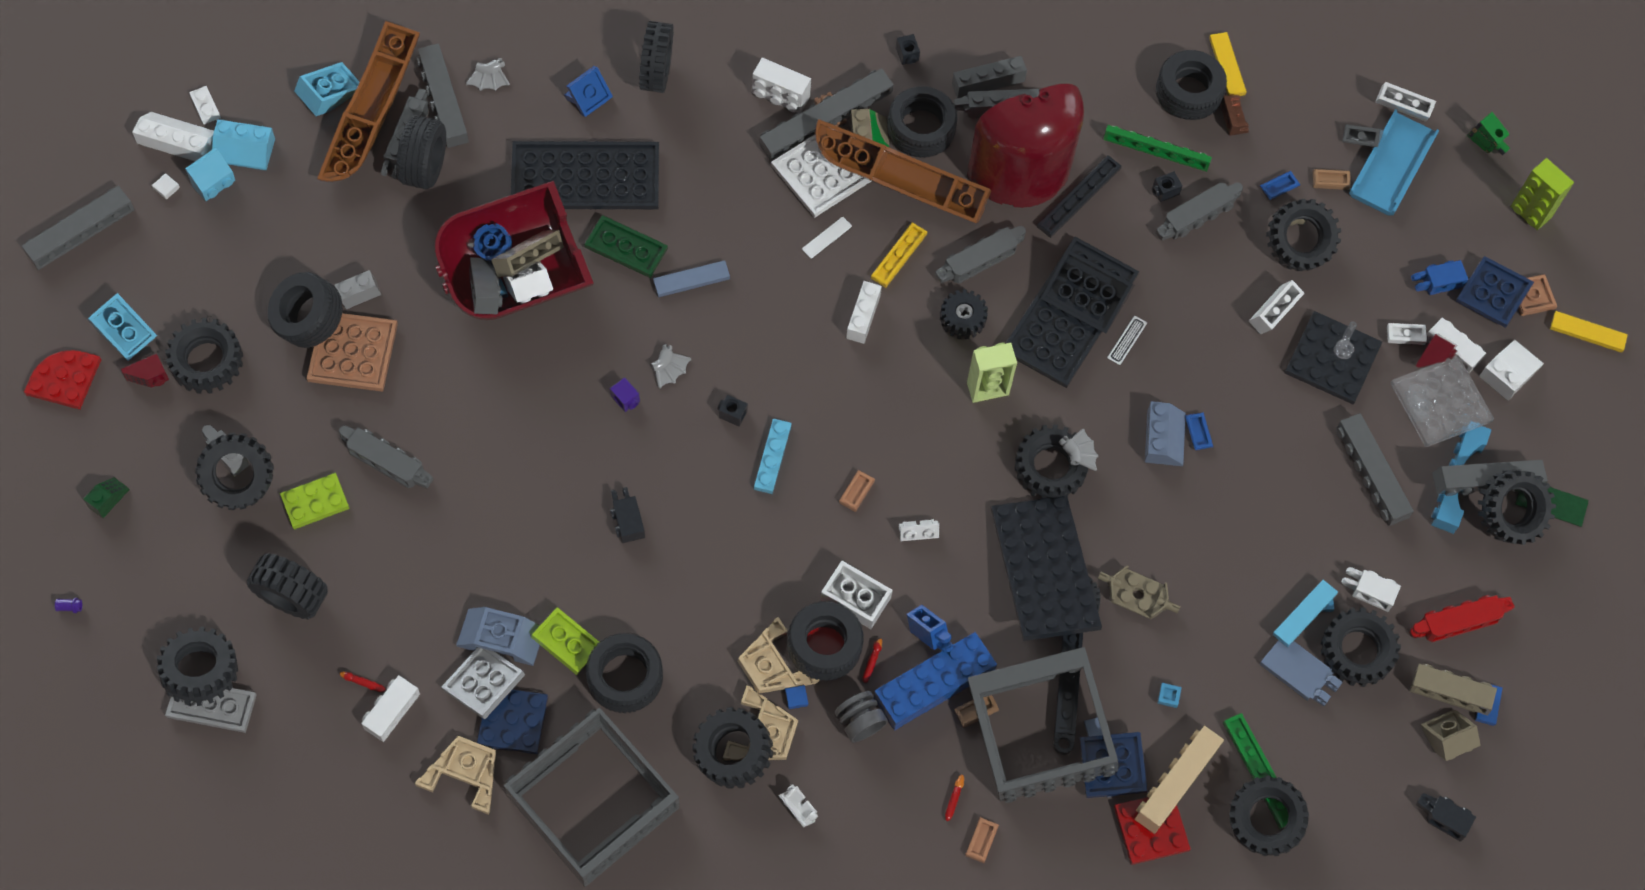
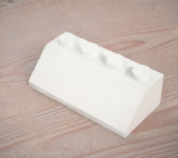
[132,112,214,161]

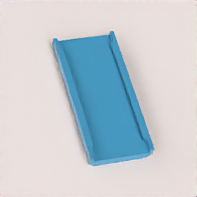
[1349,109,1439,216]

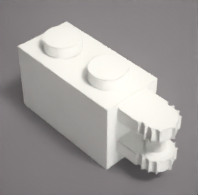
[1342,567,1401,612]

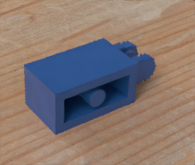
[1411,260,1468,295]
[906,605,953,653]

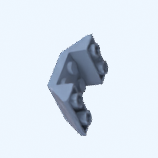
[457,607,540,666]

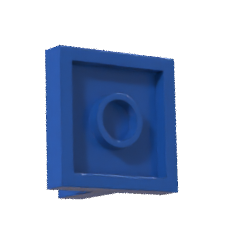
[564,66,613,117]

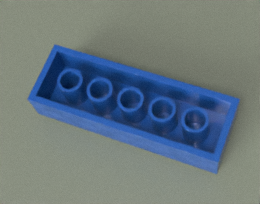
[873,632,997,731]

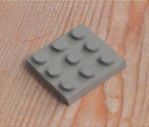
[441,647,525,720]

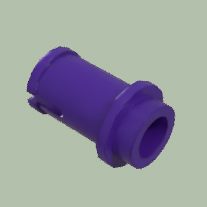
[55,598,83,613]

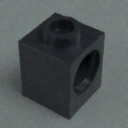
[896,34,920,65]
[1152,171,1183,202]
[717,395,748,427]

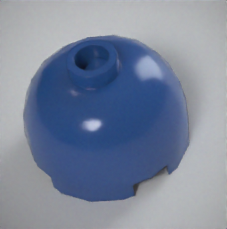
[474,223,512,262]

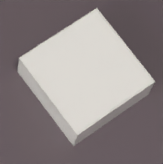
[152,173,180,200]

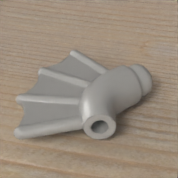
[466,58,510,91]
[651,344,691,389]
[1059,429,1098,471]

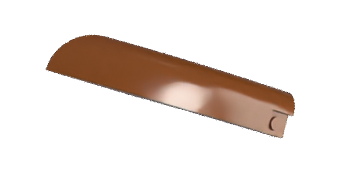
[317,21,420,182]
[816,119,991,224]

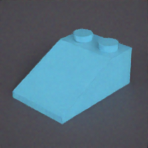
[294,62,360,116]
[87,293,157,361]

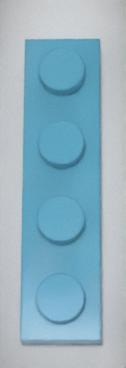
[754,419,792,494]

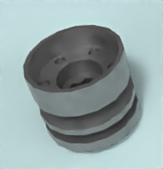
[835,691,888,743]

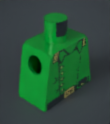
[1467,112,1511,156]

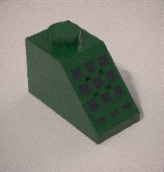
[83,478,130,518]

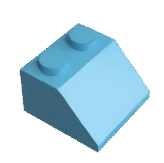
[185,147,236,201]

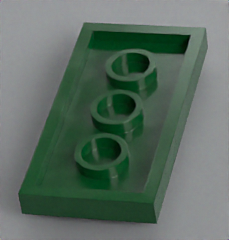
[584,215,668,278]

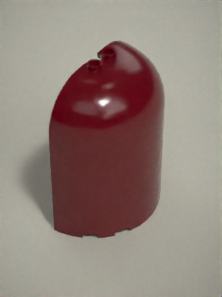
[967,84,1084,208]
[435,181,594,320]

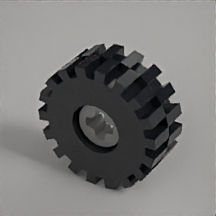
[940,289,988,339]

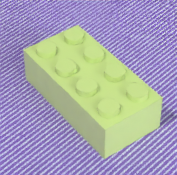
[967,343,1017,403]

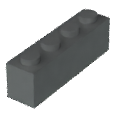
[952,56,1027,98]
[469,258,502,314]

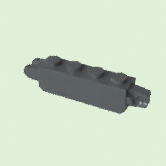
[381,88,428,179]
[954,89,1039,118]
[1156,182,1243,241]
[935,226,1026,284]
[339,425,433,489]

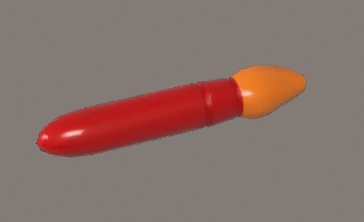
[945,775,964,821]

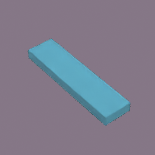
[1273,580,1338,647]

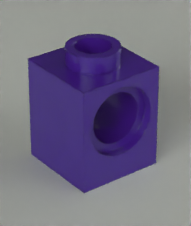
[610,378,640,412]

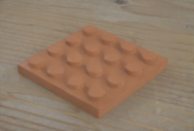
[307,313,398,392]

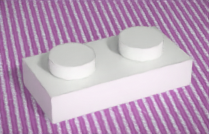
[189,86,221,124]
[1387,323,1427,345]

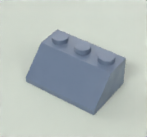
[1145,401,1186,466]

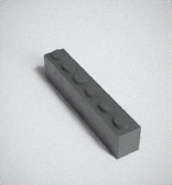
[416,43,469,148]
[22,186,135,270]
[1336,413,1414,526]
[1432,460,1548,496]

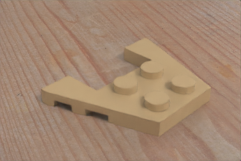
[737,617,819,694]
[723,686,798,761]
[415,736,496,815]

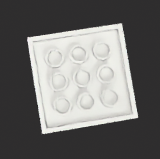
[771,134,871,218]

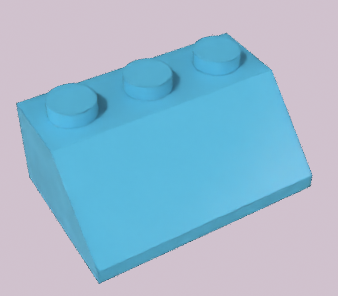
[212,120,275,170]

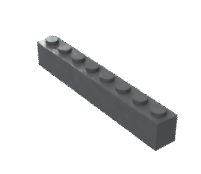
[759,68,894,161]

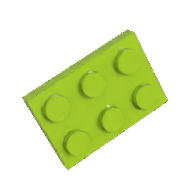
[280,473,350,530]
[531,607,600,675]

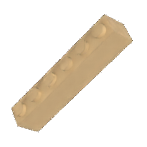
[1135,725,1224,834]

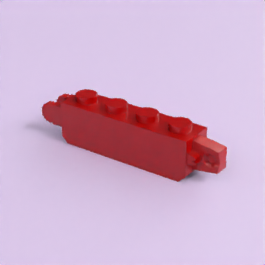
[1409,595,1515,642]

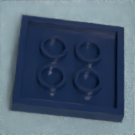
[1456,256,1534,328]
[477,690,548,754]
[1080,732,1147,798]

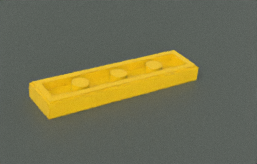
[1209,32,1247,96]
[871,222,927,288]
[1550,311,1628,353]

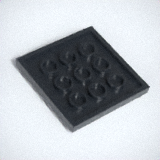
[1285,311,1383,405]

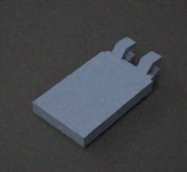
[1260,640,1342,707]

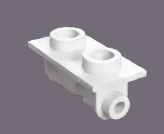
[899,519,939,541]
[779,785,818,827]

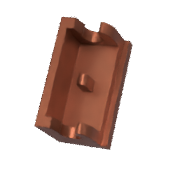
[1220,95,1249,136]

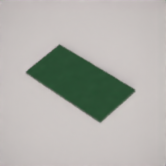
[1515,487,1589,527]

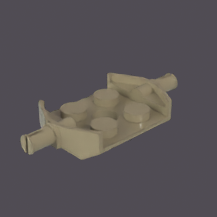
[1098,566,1181,619]

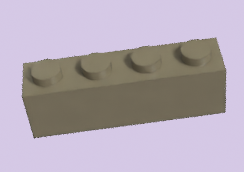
[491,230,564,277]
[1410,664,1497,716]

